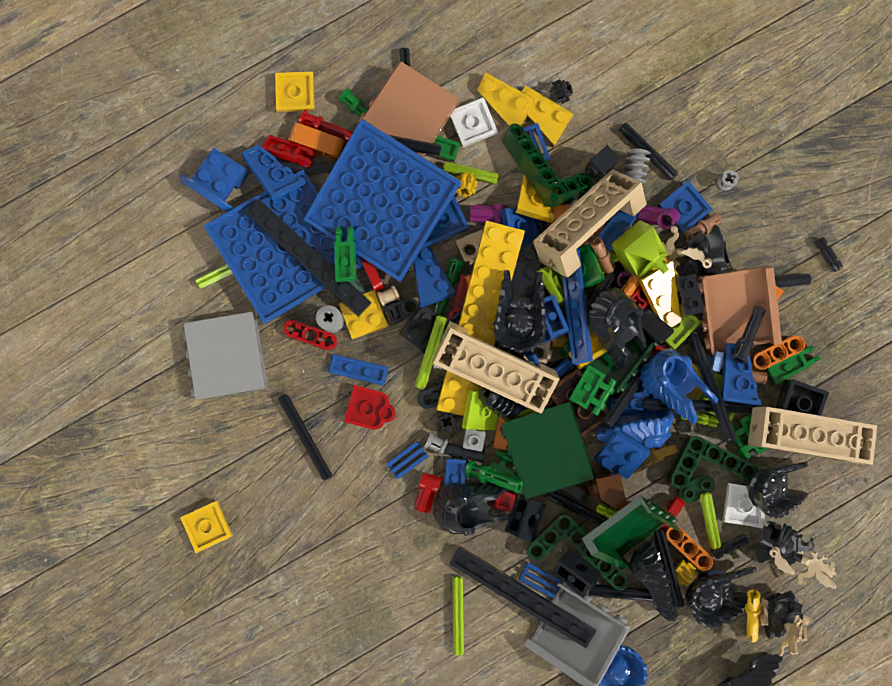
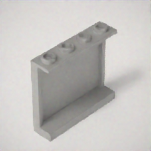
[182,312,268,400]
[524,583,631,686]

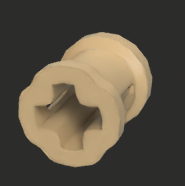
[377,285,401,307]

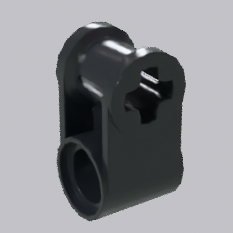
[382,298,419,327]

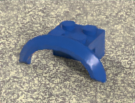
[179,147,249,213]
[523,294,569,364]

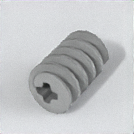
[623,149,651,191]
[316,305,344,333]

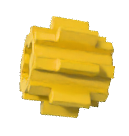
[456,172,478,198]
[674,560,698,587]

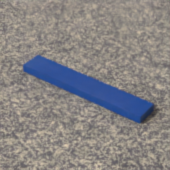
[562,248,593,365]

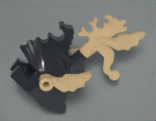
[662,224,731,276]
[757,521,837,589]
[759,591,810,656]

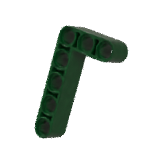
[502,124,594,207]
[667,436,759,489]
[526,513,628,590]

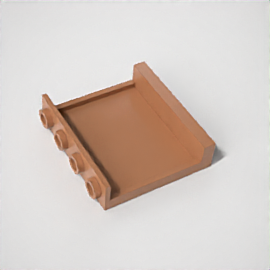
[359,62,459,157]
[698,265,782,355]

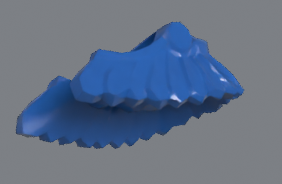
[639,350,719,424]
[594,410,674,448]
[580,645,648,686]

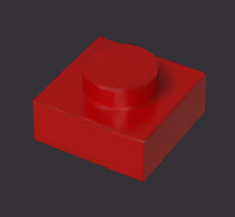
[494,490,518,513]

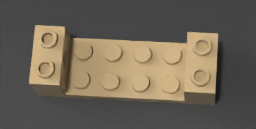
[533,169,647,278]
[433,321,560,414]
[748,407,877,465]

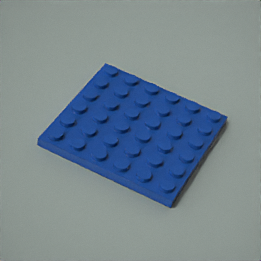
[304,119,462,282]
[204,169,363,325]

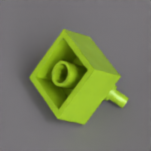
[611,221,669,279]

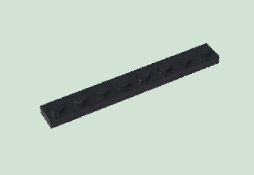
[245,198,372,318]
[450,546,597,648]

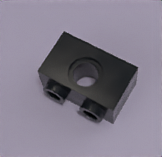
[585,145,620,183]
[675,274,705,318]
[505,494,546,541]
[552,550,602,597]

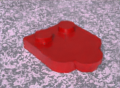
[344,385,396,430]

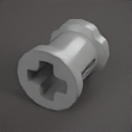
[717,170,739,191]
[424,432,449,456]

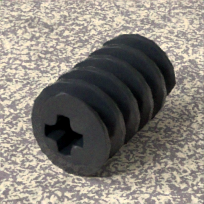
[478,387,520,421]

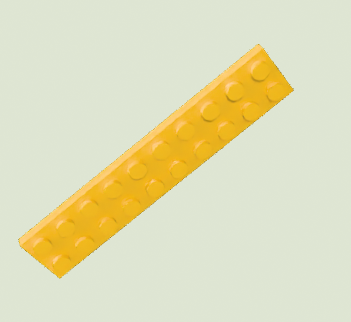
[437,221,525,416]

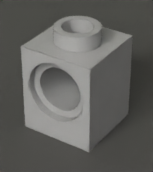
[463,429,486,451]

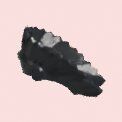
[493,270,548,353]
[588,287,647,369]
[747,461,809,519]
[433,482,511,536]
[628,539,678,621]
[685,567,761,629]
[717,654,783,686]

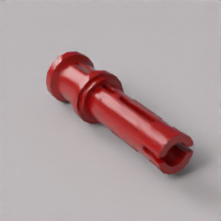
[299,109,354,142]

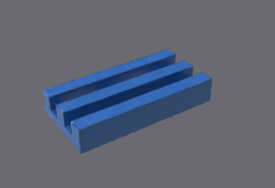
[524,123,550,160]
[386,441,429,479]
[519,562,562,599]

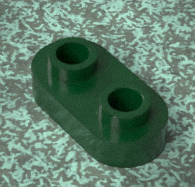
[677,475,715,503]

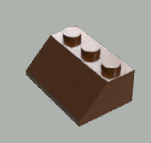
[585,471,627,511]

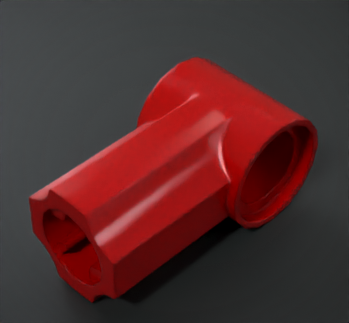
[414,472,442,514]

